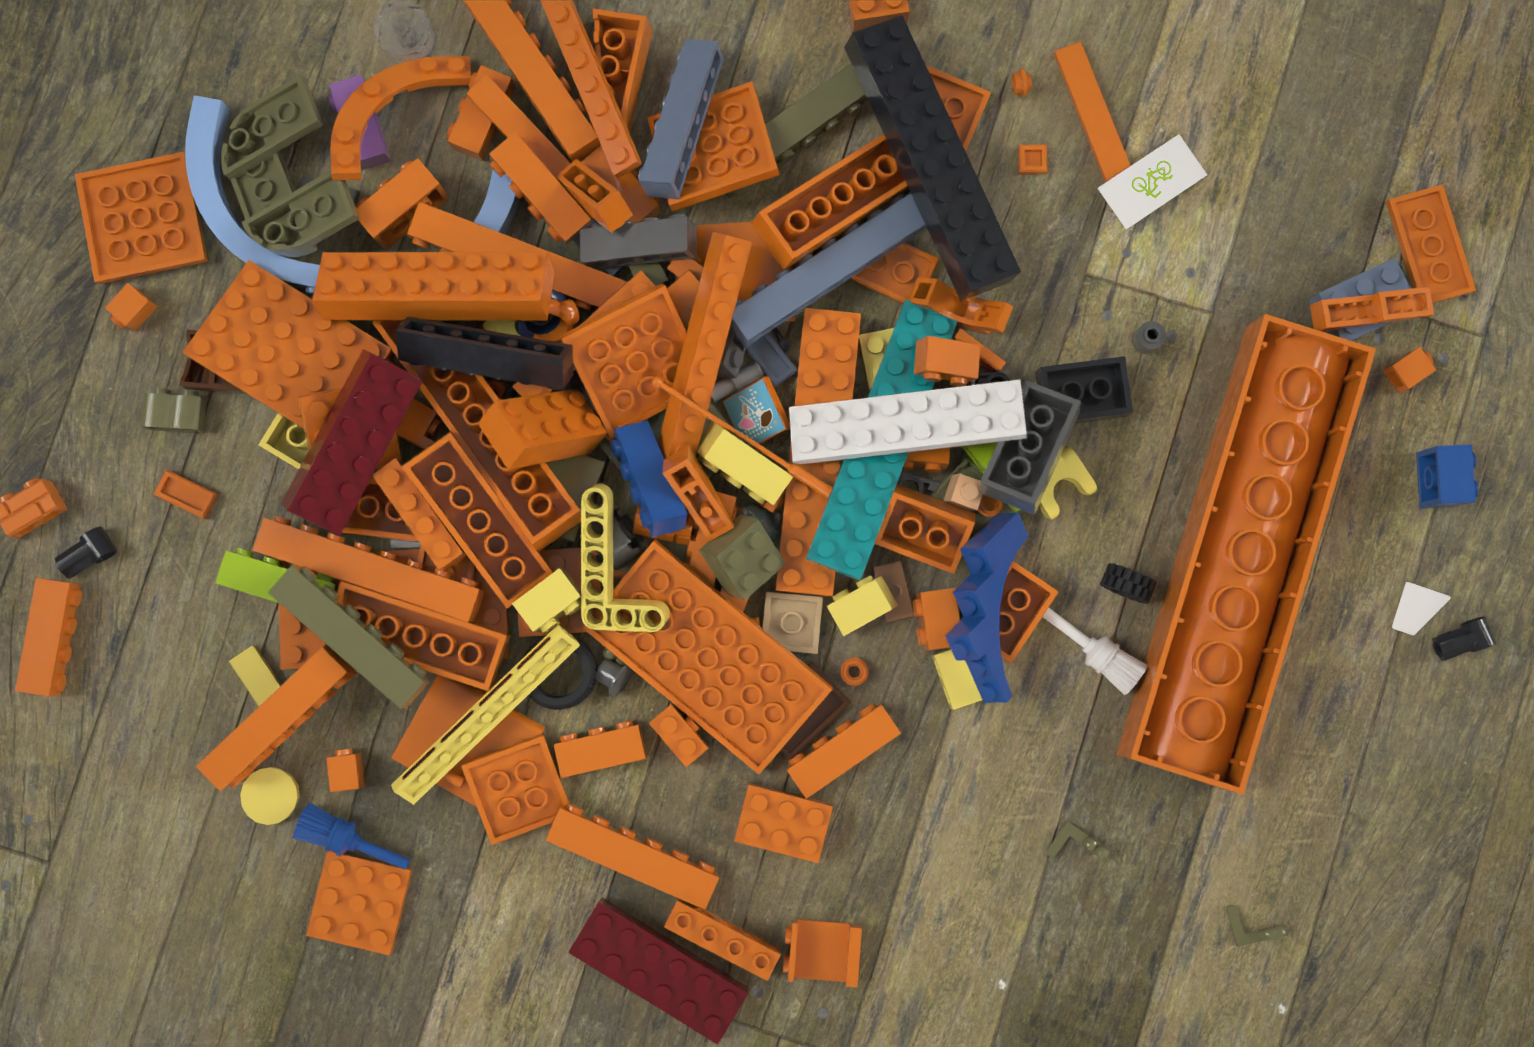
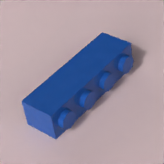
[611,420,687,538]

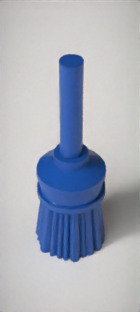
[292,802,410,870]

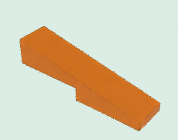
[1310,287,1434,332]

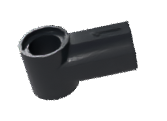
[54,526,118,579]
[1432,616,1496,661]

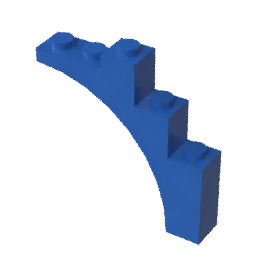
[945,512,1029,703]

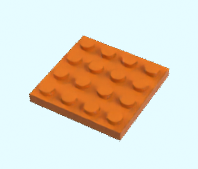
[647,81,780,212]
[75,152,208,284]
[559,283,687,438]

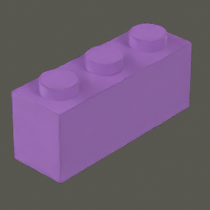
[328,74,391,170]

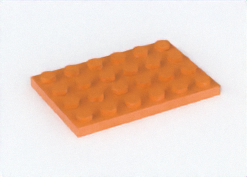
[182,260,393,430]

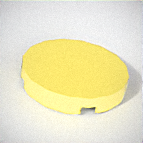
[240,767,300,825]

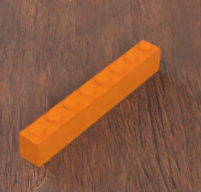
[462,0,601,162]
[407,202,627,311]
[658,232,752,459]
[253,515,486,623]

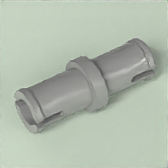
[711,361,764,403]

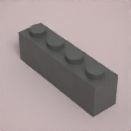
[580,214,697,269]

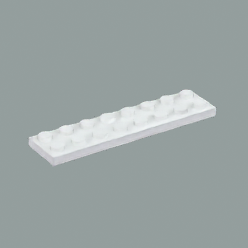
[789,380,1027,465]

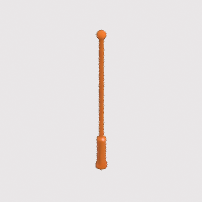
[652,377,833,499]

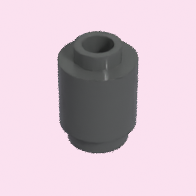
[1132,321,1166,354]

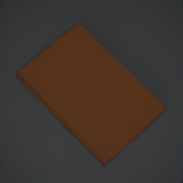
[780,661,851,760]

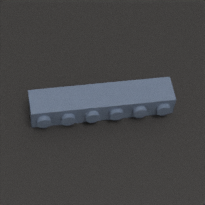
[638,39,724,200]

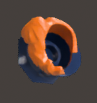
[516,290,579,342]

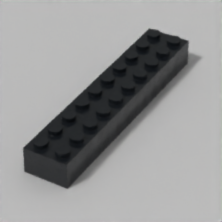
[844,15,1021,302]

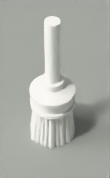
[1043,608,1148,695]

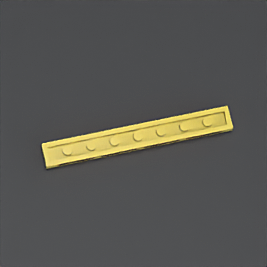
[391,624,580,805]

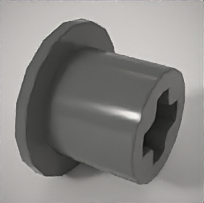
[596,659,633,697]

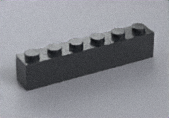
[396,317,573,390]

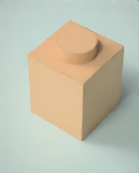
[943,474,983,511]

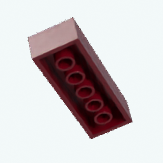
[281,349,423,535]
[568,898,749,1045]

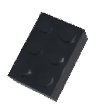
[1035,356,1133,424]

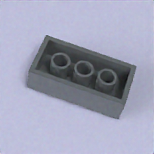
[980,380,1081,515]

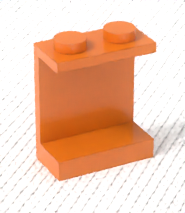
[782,918,862,987]

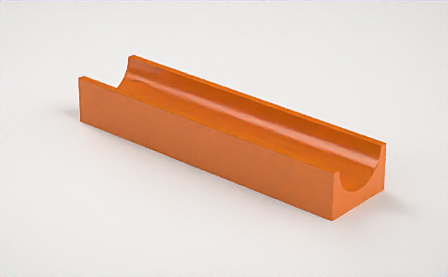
[1116,314,1376,795]

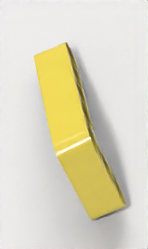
[581,484,670,632]

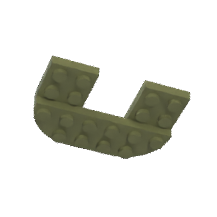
[221,75,360,257]

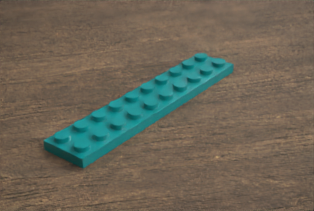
[805,299,958,581]

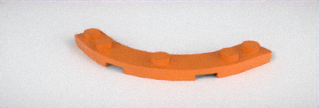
[330,56,471,180]

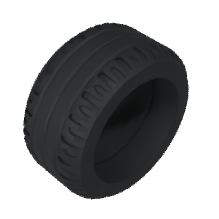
[523,636,598,710]

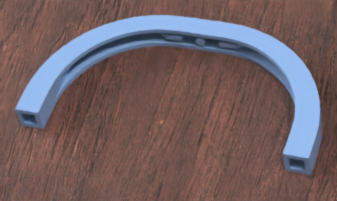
[185,95,520,296]

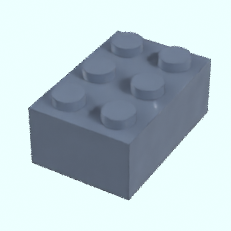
[1309,258,1411,341]

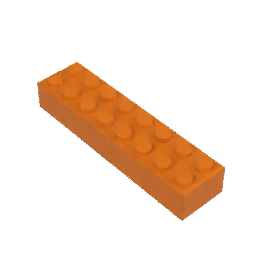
[312,252,555,320]

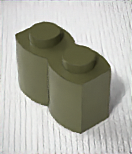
[141,388,207,433]

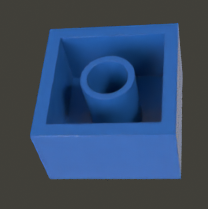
[1416,444,1478,508]

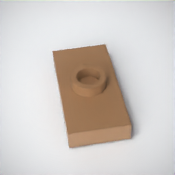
[873,561,914,623]

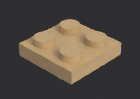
[763,592,823,654]

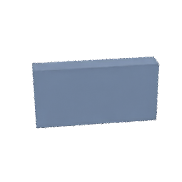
[746,333,798,388]

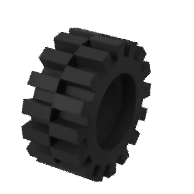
[1100,563,1157,604]

